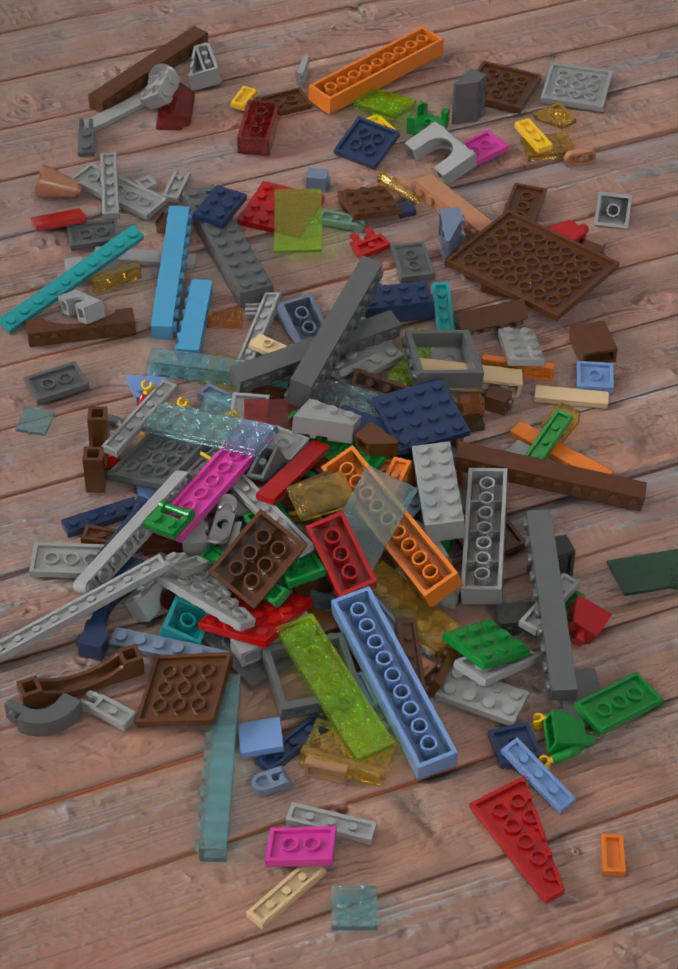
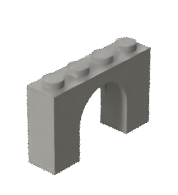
[405,121,477,186]

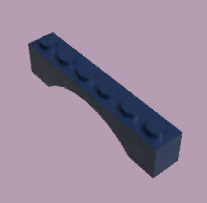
[76,557,145,662]

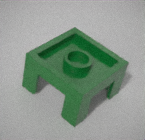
[406,101,450,136]

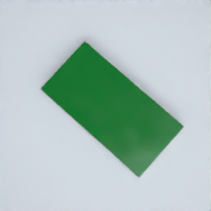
[573,672,664,736]

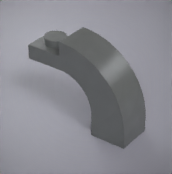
[4,693,83,737]

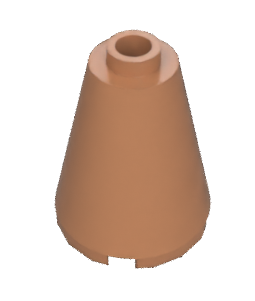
[35,164,82,198]

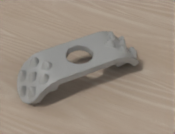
[207,494,238,546]

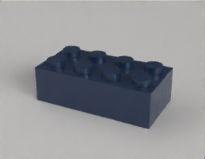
[365,281,434,322]

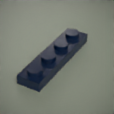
[61,497,136,538]

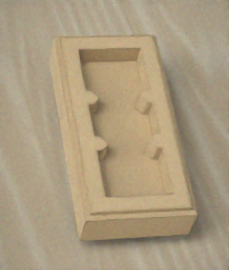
[248,334,287,355]

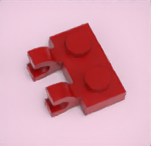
[350,227,390,259]

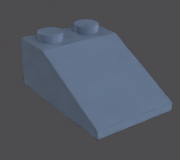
[438,208,465,268]
[276,293,325,343]

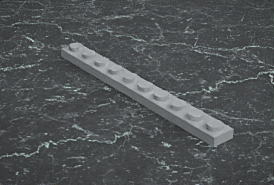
[0,554,169,662]

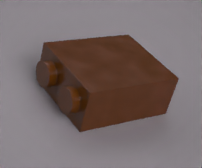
[569,321,618,363]

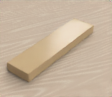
[534,385,609,409]
[246,866,326,930]

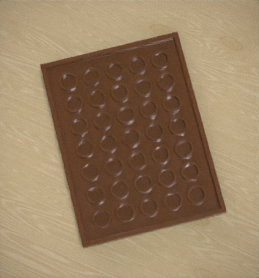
[445,209,619,321]

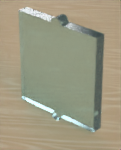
[16,407,55,436]

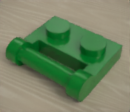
[143,499,195,540]

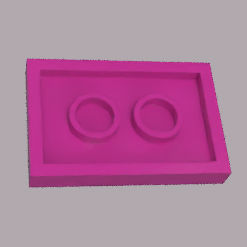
[451,130,509,168]
[265,826,337,867]

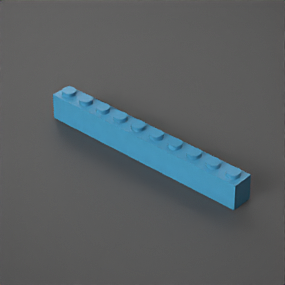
[151,206,193,339]

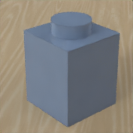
[306,168,331,192]

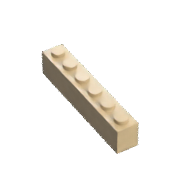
[411,358,523,398]

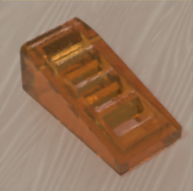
[206,308,244,329]

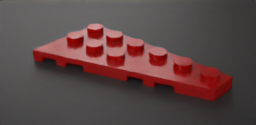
[469,776,565,904]

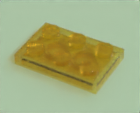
[520,132,575,162]
[287,471,357,521]

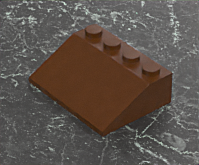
[208,508,307,609]

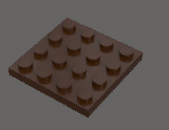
[477,60,542,113]
[135,652,234,727]

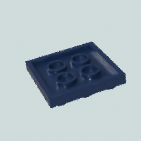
[333,116,400,170]

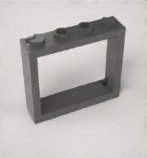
[401,330,485,388]
[261,632,364,721]

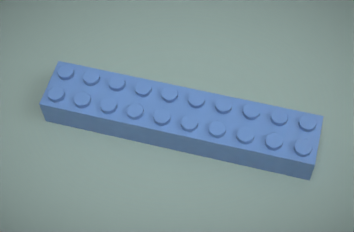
[331,586,458,780]

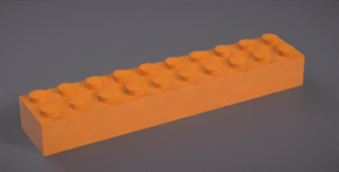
[309,26,444,115]
[321,445,463,608]

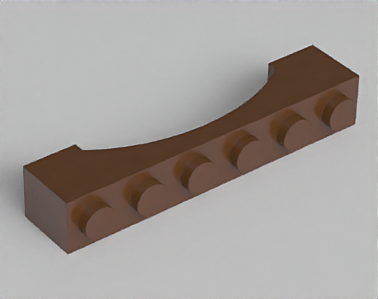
[26,307,136,347]
[16,644,145,709]

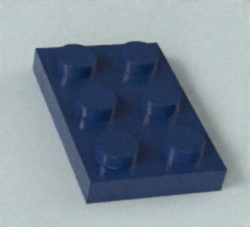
[193,185,247,228]

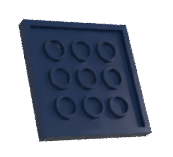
[372,378,470,456]

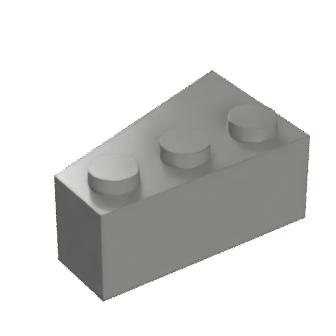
[188,42,222,91]
[292,399,361,444]

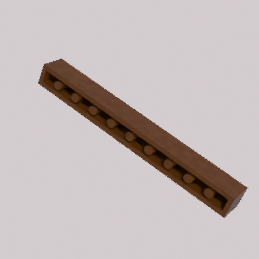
[88,26,208,113]
[454,441,647,512]

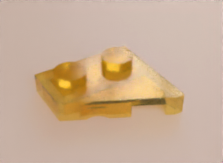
[533,101,576,129]

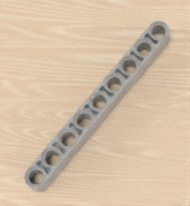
[73,470,196,595]

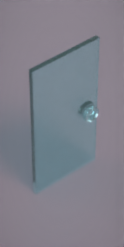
[343,465,418,571]

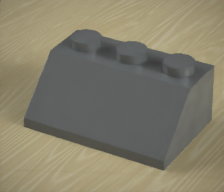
[452,68,487,125]

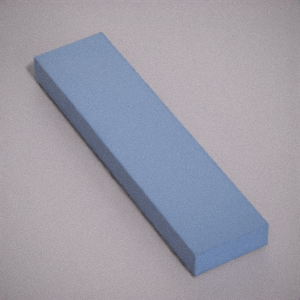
[500,737,576,815]

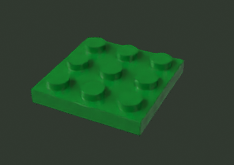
[442,619,531,670]

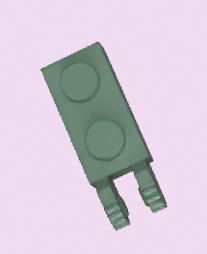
[318,209,367,233]

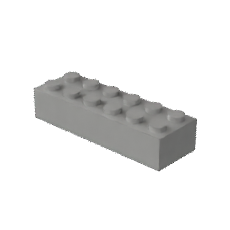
[412,441,466,542]

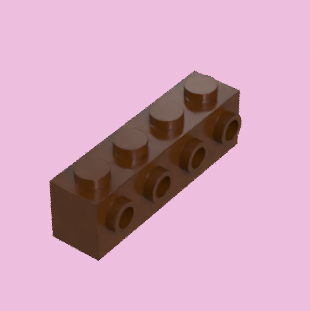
[453,298,529,336]

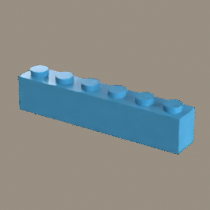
[174,279,213,364]

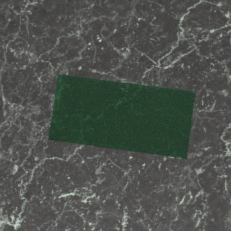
[607,549,678,596]

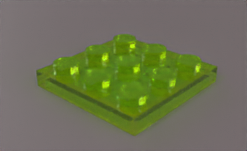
[353,87,417,120]

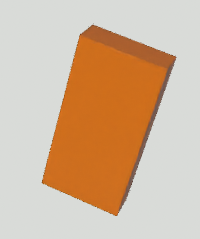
[600,834,626,877]

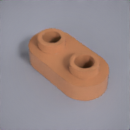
[563,148,596,167]

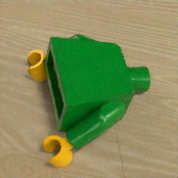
[532,709,595,770]

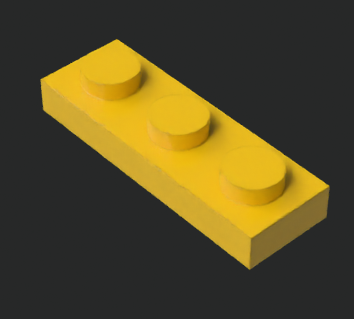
[515,118,553,154]

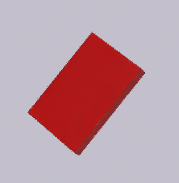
[31,208,87,232]

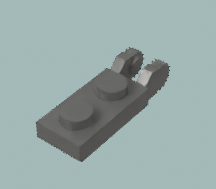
[78,118,95,157]

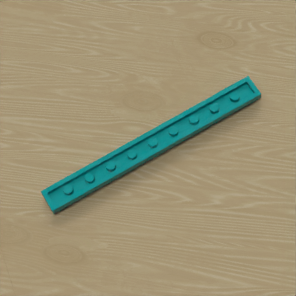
[0,225,144,334]

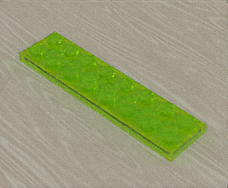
[275,613,395,763]

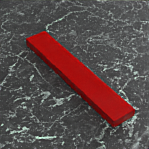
[256,440,330,505]

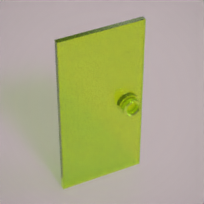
[274,188,322,253]

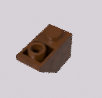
[355,422,399,457]

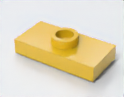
[230,86,258,111]

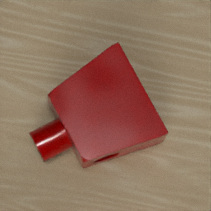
[548,220,589,244]
[567,595,612,647]

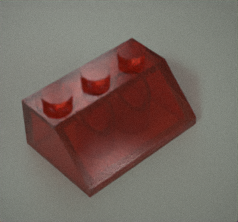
[156,82,195,130]

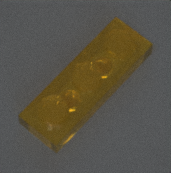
[90,261,142,294]

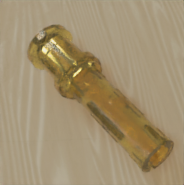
[376,170,420,205]

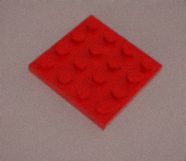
[238,181,325,240]
[198,593,313,648]

